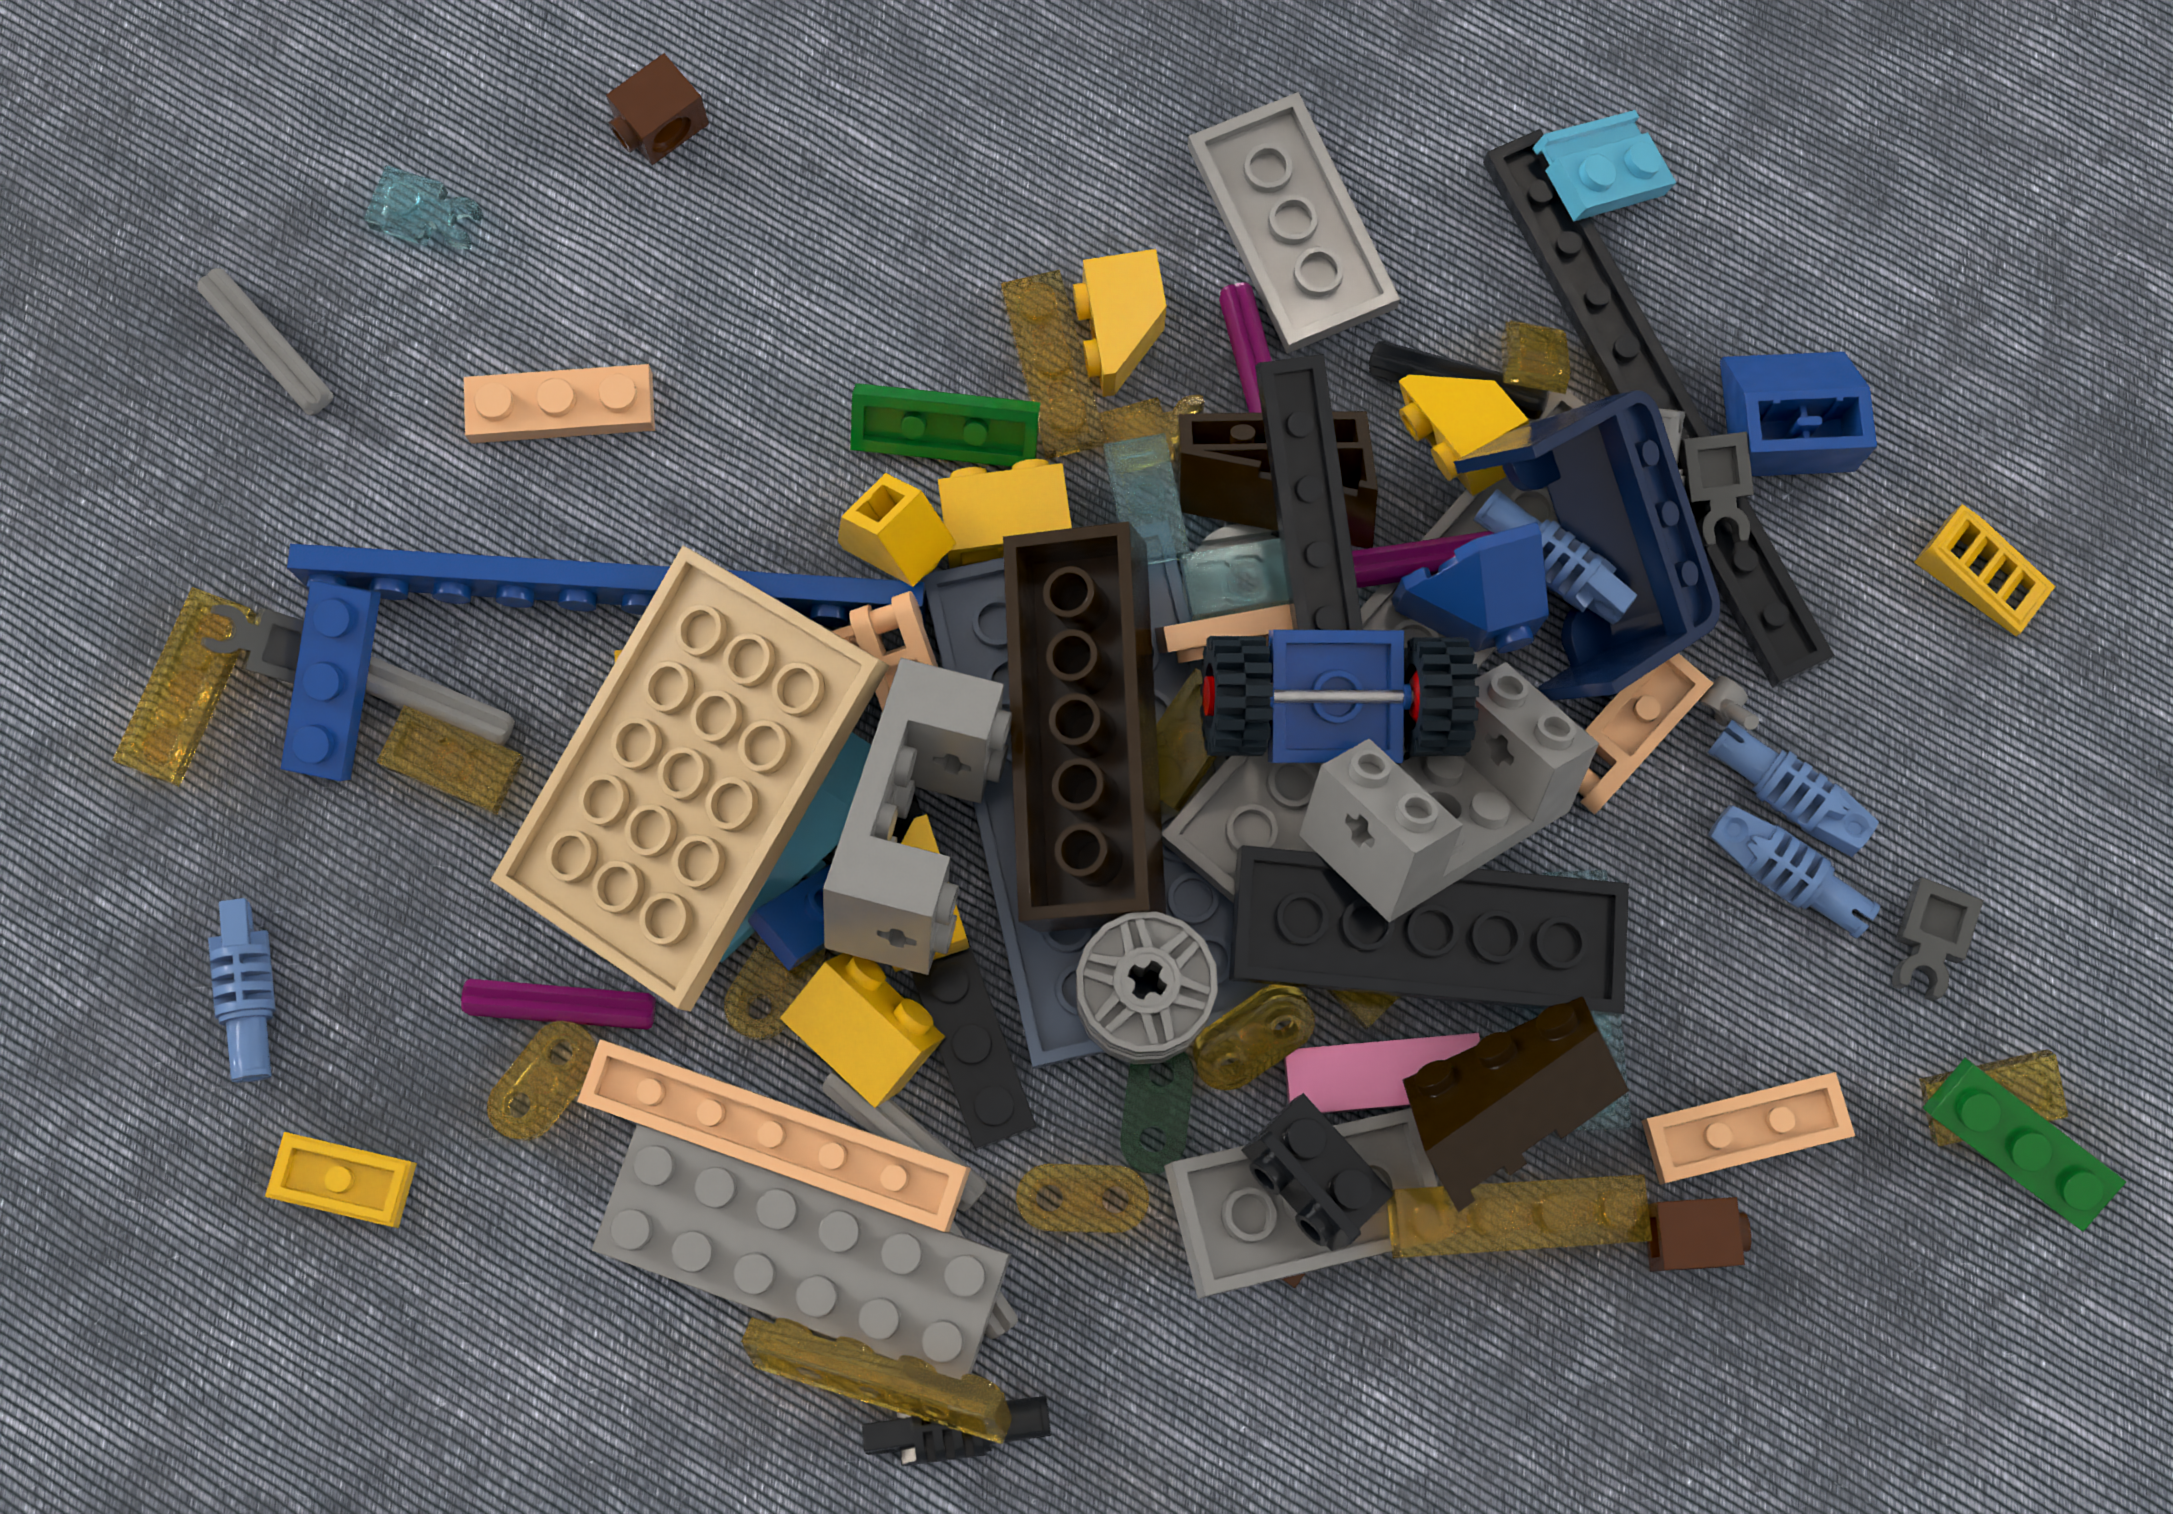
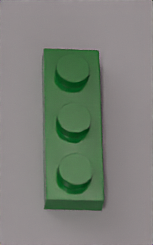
[850,383,1041,467]
[1922,1057,2126,1232]

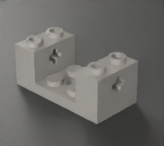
[823,658,1012,975]
[1299,662,1599,923]

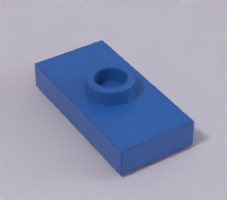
[748,864,831,971]

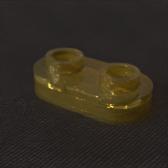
[724,938,827,1041]
[1192,985,1315,1090]
[487,1021,598,1141]
[1016,1164,1149,1234]

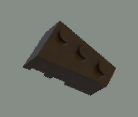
[1177,411,1378,549]
[1402,996,1629,1213]

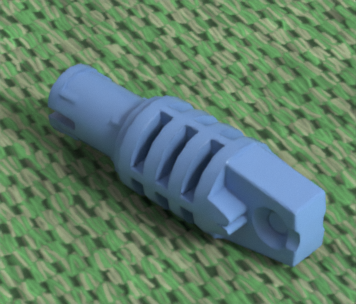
[1473,489,1637,625]
[1707,720,1879,857]
[1708,805,1880,939]
[208,898,276,1083]

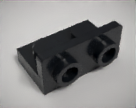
[1241,1093,1394,1251]

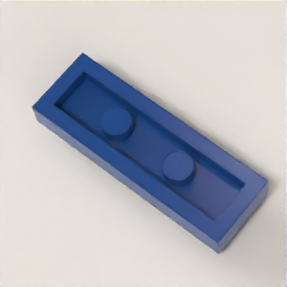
[280,581,381,781]

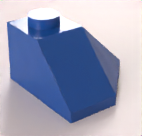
[1391,522,1549,653]

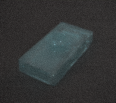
[1103,433,1190,565]
[1180,538,1289,621]

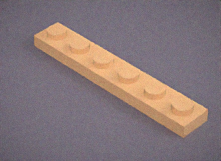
[577,1039,971,1232]

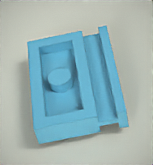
[1533,110,1677,221]

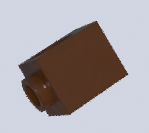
[606,53,709,165]
[1643,1197,1751,1272]

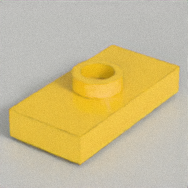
[265,1132,417,1228]

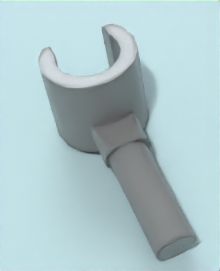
[1698,676,1759,730]

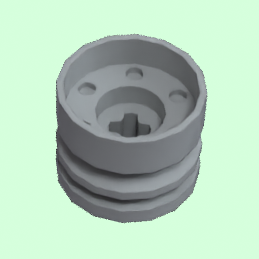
[1076,911,1218,1064]

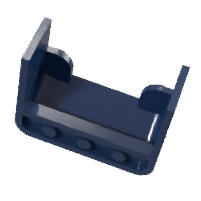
[1454,390,1720,701]

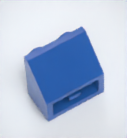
[1720,352,1877,476]

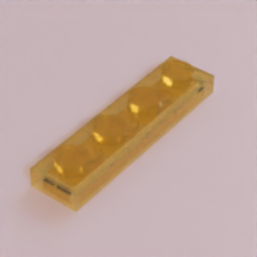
[1387,1174,1652,1259]
[741,1317,1012,1444]

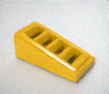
[1914,504,2056,637]

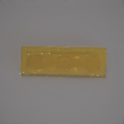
[1000,269,1105,460]
[112,587,257,787]

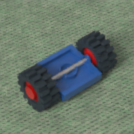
[1200,630,1479,763]

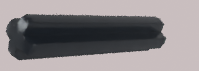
[1369,341,1549,420]

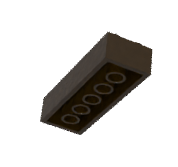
[1003,521,1166,933]

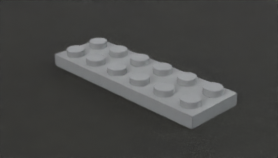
[592,1123,1012,1385]

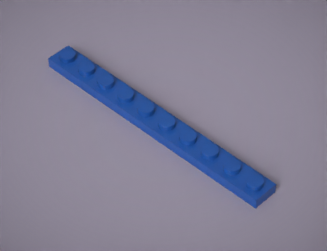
[287,544,928,630]

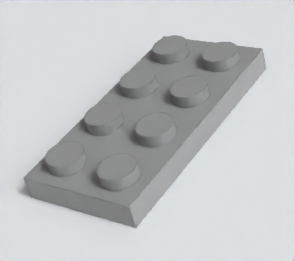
[1187,92,1400,354]
[1164,1108,1452,1299]

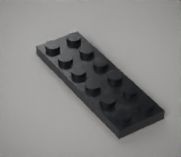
[1229,845,1629,1016]

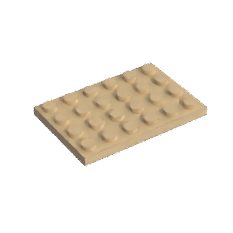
[490,545,890,1012]

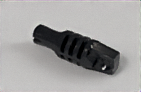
[862,1394,1051,1466]

